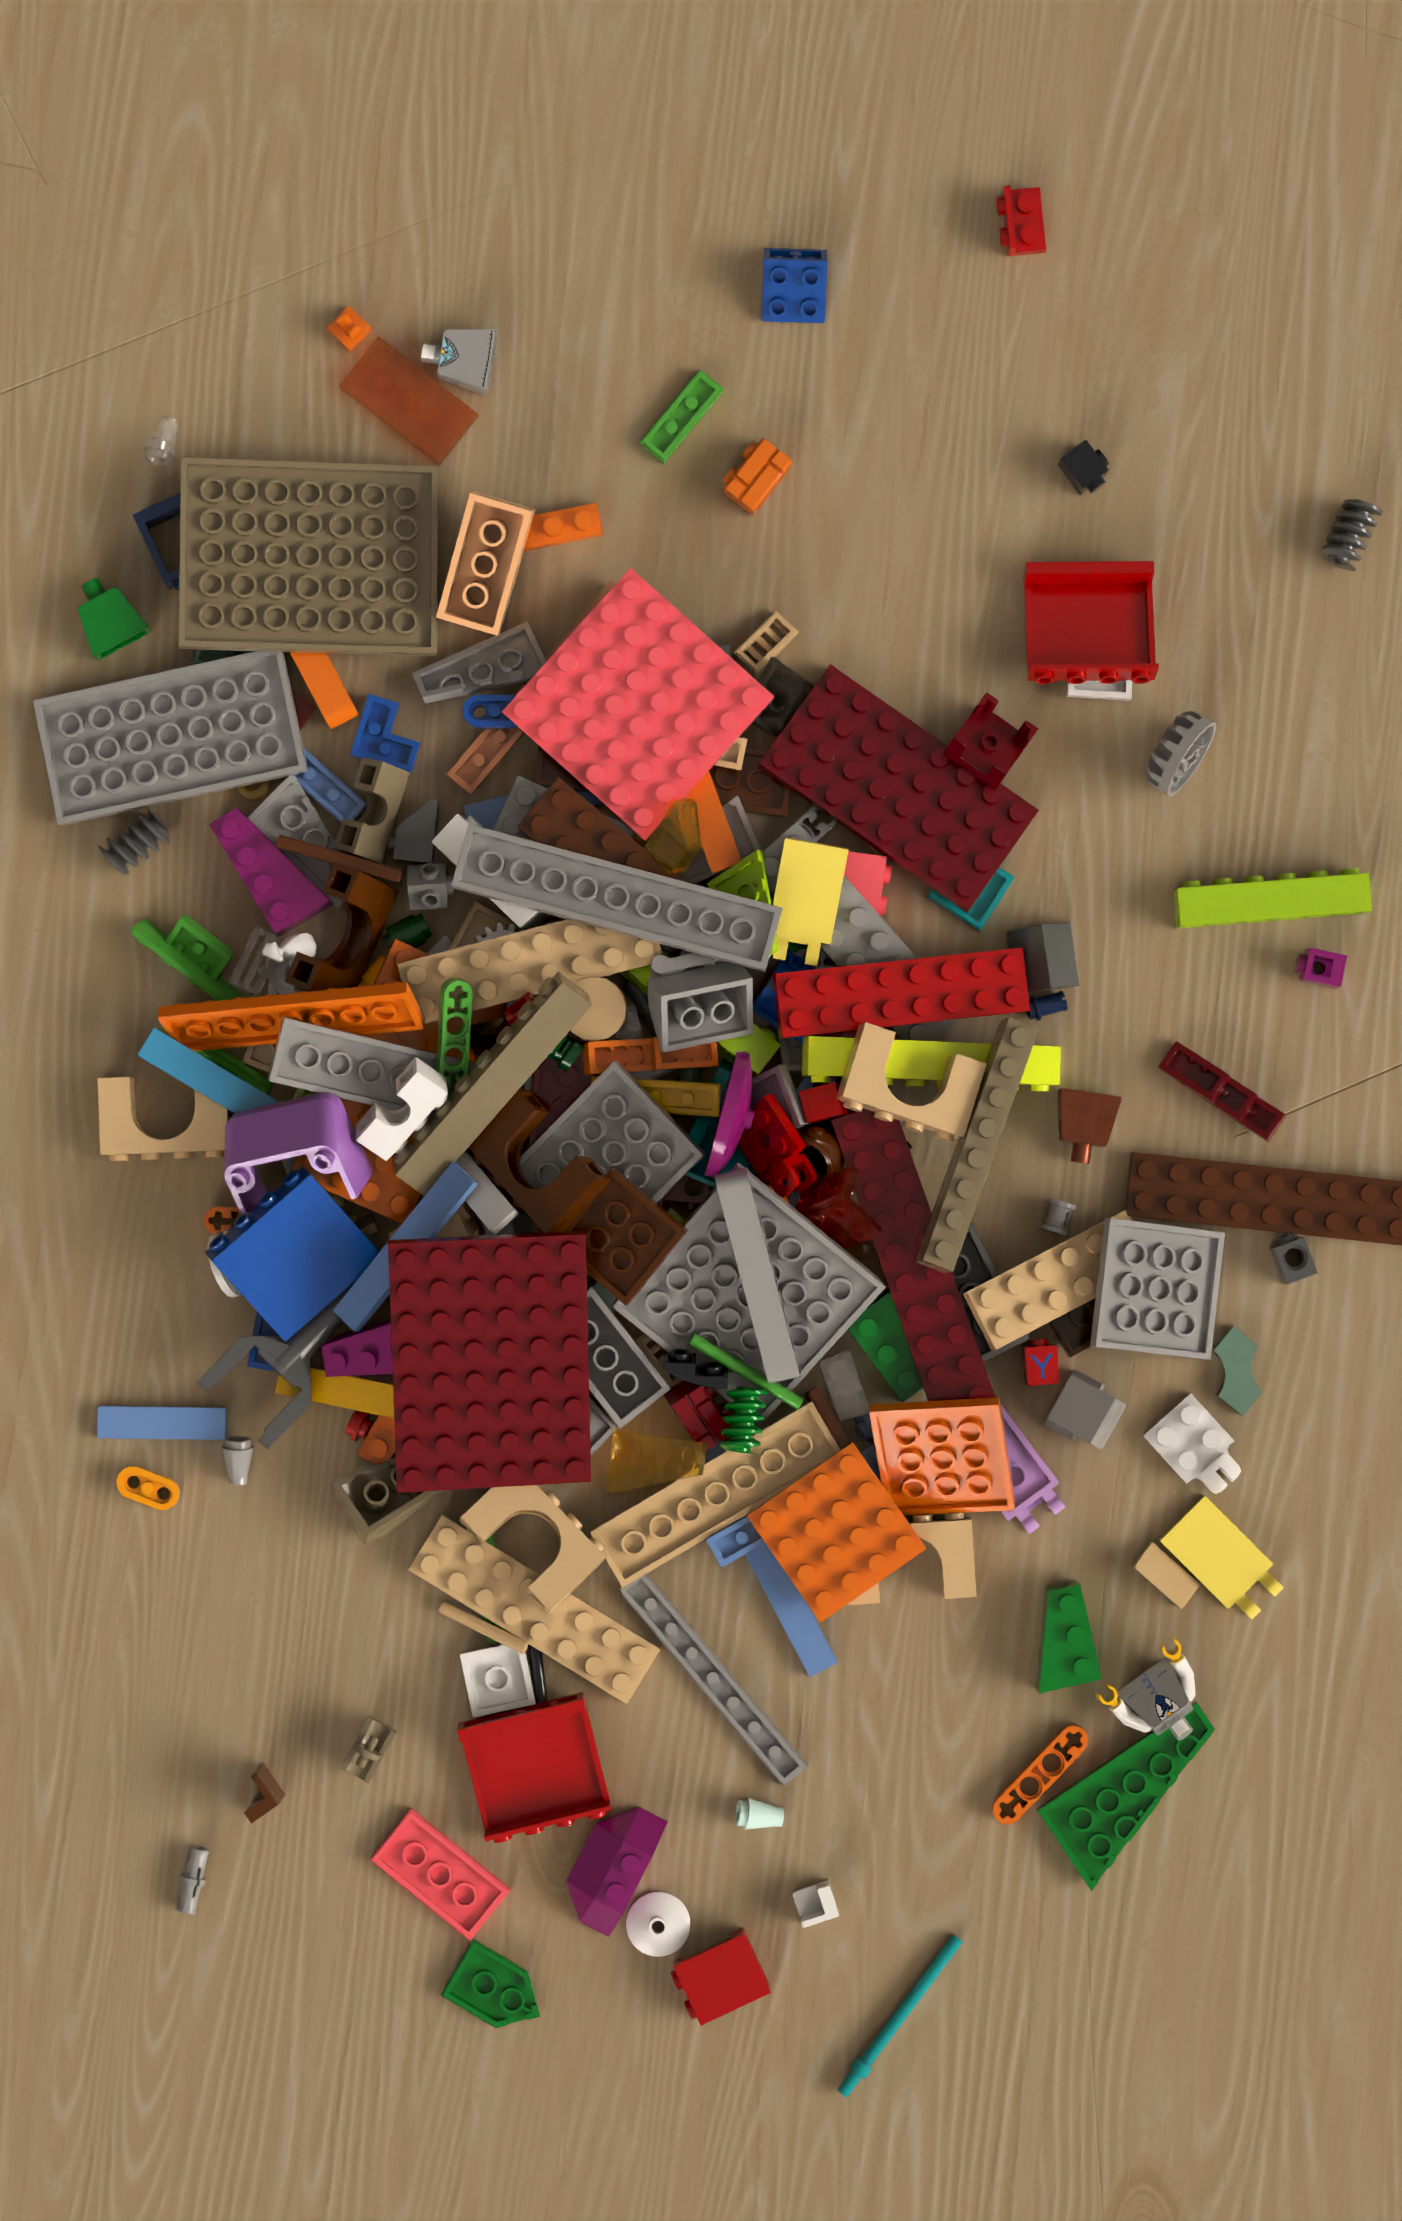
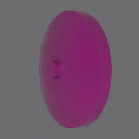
[705,1050,755,1178]

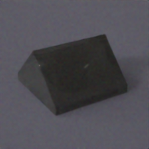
[751,656,814,738]

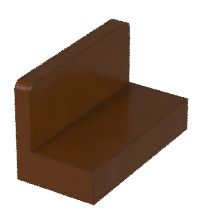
[244,1763,285,1824]

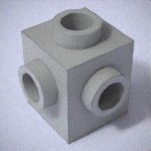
[407,863,454,910]

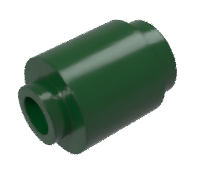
[383,913,433,948]

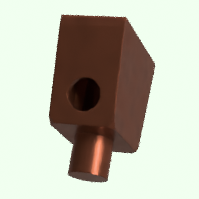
[1058,1088,1122,1164]

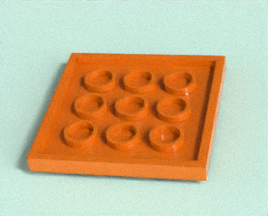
[869,1397,1015,1516]
[747,1442,927,1623]

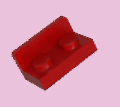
[996,185,1046,257]

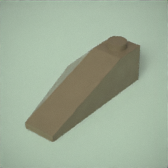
[331,1457,446,1547]

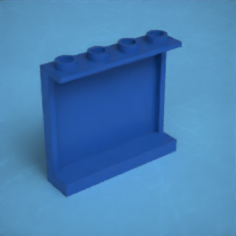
[205,1166,379,1342]

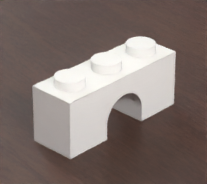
[355,1057,448,1161]

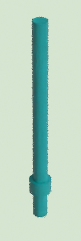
[837,1934,963,2097]

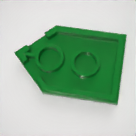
[441,1939,540,2028]

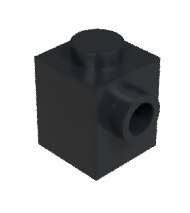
[1058,440,1109,495]

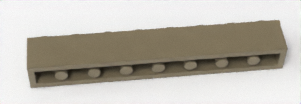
[393,971,592,1196]
[915,1017,1039,1273]

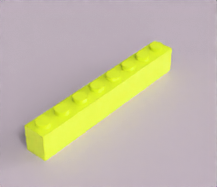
[802,1036,1061,1092]

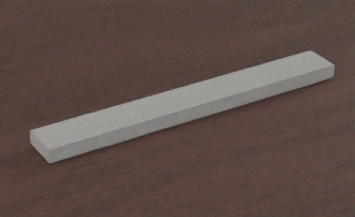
[618,1574,808,1787]

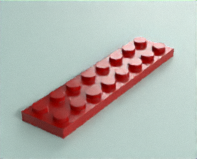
[772,947,1030,1039]

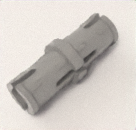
[175,1845,210,1914]

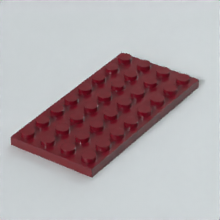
[758,664,1039,913]

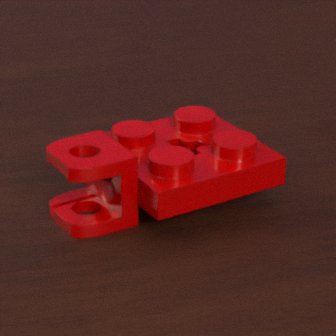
[738,1094,817,1198]

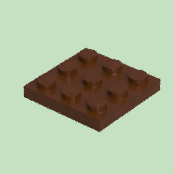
[564,1168,688,1306]

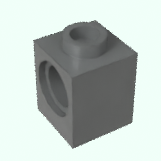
[1269,1233,1318,1284]

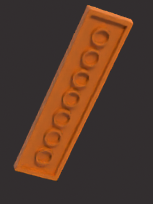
[157,982,425,1051]

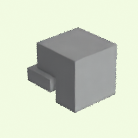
[1044,1369,1127,1450]

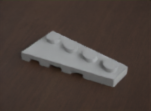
[412,621,547,704]
[248,775,343,908]

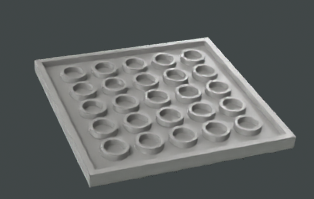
[612,1162,886,1426]

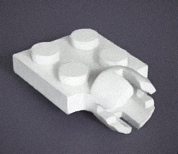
[1143,1393,1241,1494]

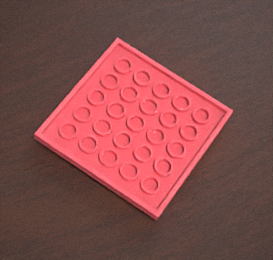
[502,568,775,841]

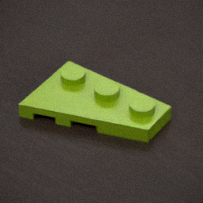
[707,850,779,956]

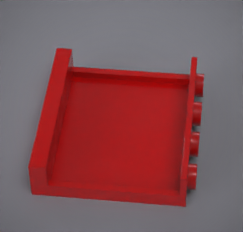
[1023,561,1159,684]
[457,1692,611,1843]

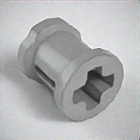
[1040,1198,1076,1237]

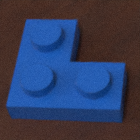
[350,694,421,774]

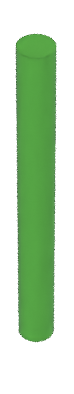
[688,1333,804,1410]

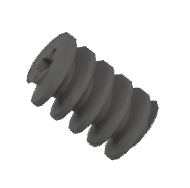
[1320,499,1383,571]
[98,807,169,875]

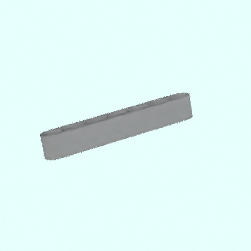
[715,1167,801,1384]

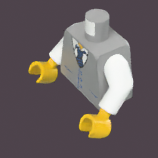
[1095,1637,1196,1741]

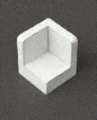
[792,1880,839,1928]

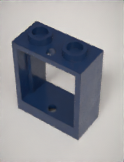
[133,492,181,590]

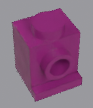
[1295,948,1347,989]

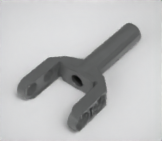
[197,1280,357,1449]

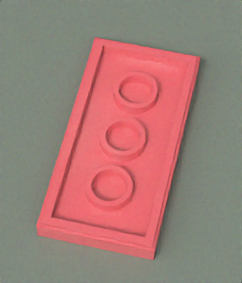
[370,1808,511,1941]

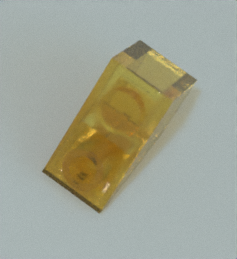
[644,799,702,874]

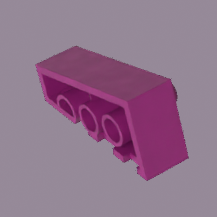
[209,808,334,937]
[322,1318,392,1377]

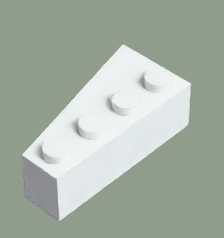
[431,813,554,930]

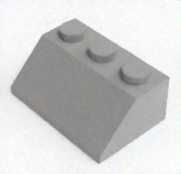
[648,962,753,1053]

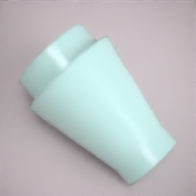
[735,1797,784,1830]

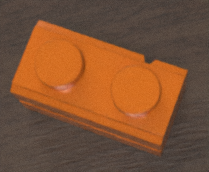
[722,438,793,516]

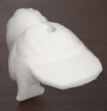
[258,933,317,995]

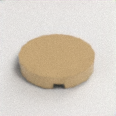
[571,977,628,1041]

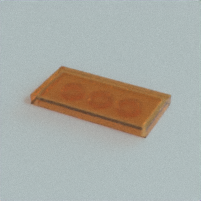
[339,336,479,466]

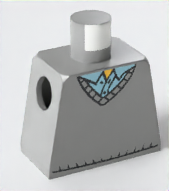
[421,329,497,396]

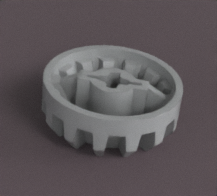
[1145,711,1217,797]

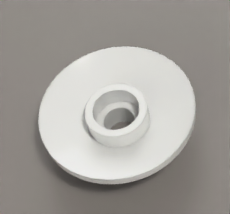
[626,1891,690,1957]

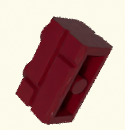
[664,1380,731,1452]

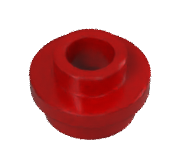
[345,1410,373,1442]

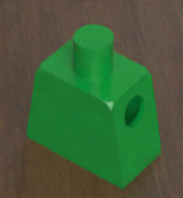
[77,578,152,661]

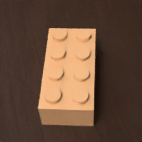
[436,491,535,636]

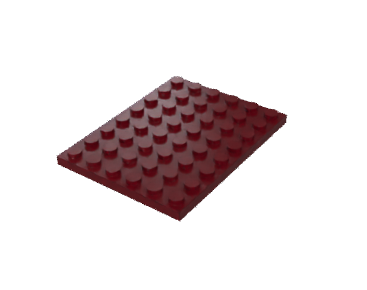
[388,1231,591,1493]

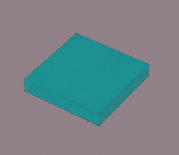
[927,867,1015,931]

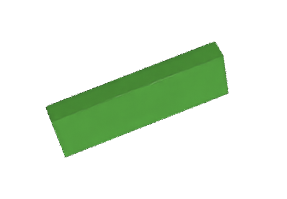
[639,369,724,464]

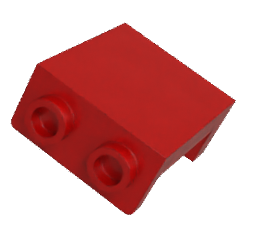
[670,1928,771,2026]

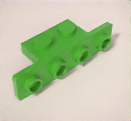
[130,914,244,1001]

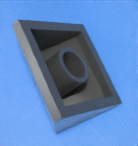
[1007,923,1079,993]

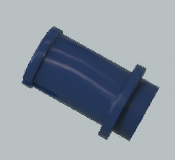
[1027,991,1068,1021]

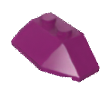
[566,1807,668,1937]

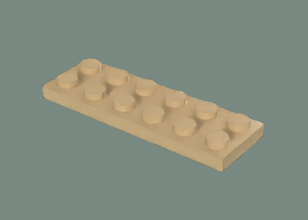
[963,1210,1132,1351]

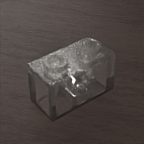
[818,1349,869,1422]

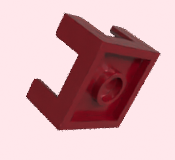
[943,692,1038,790]

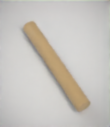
[439,1601,529,1654]

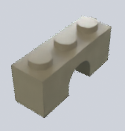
[333,757,410,864]

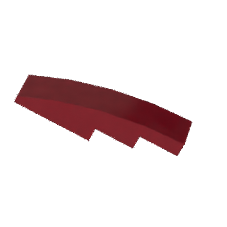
[1158,1041,1286,1142]

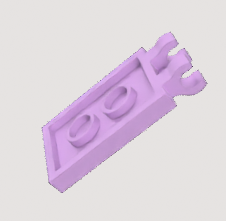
[1001,1405,1065,1534]

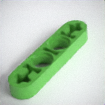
[436,977,473,1099]

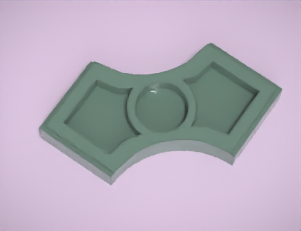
[1212,1326,1263,1416]

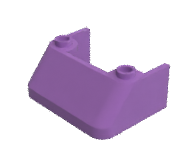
[224,1092,374,1215]

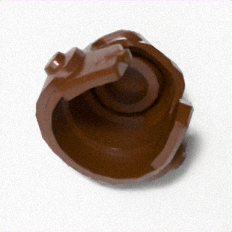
[797,1123,844,1187]

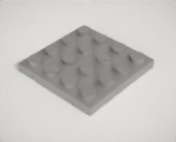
[1090,1218,1225,1360]

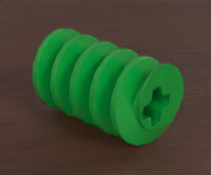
[719,1386,768,1455]

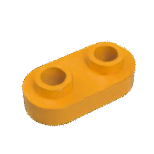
[116,1466,180,1510]

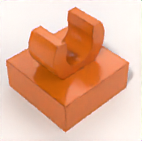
[327,305,372,353]

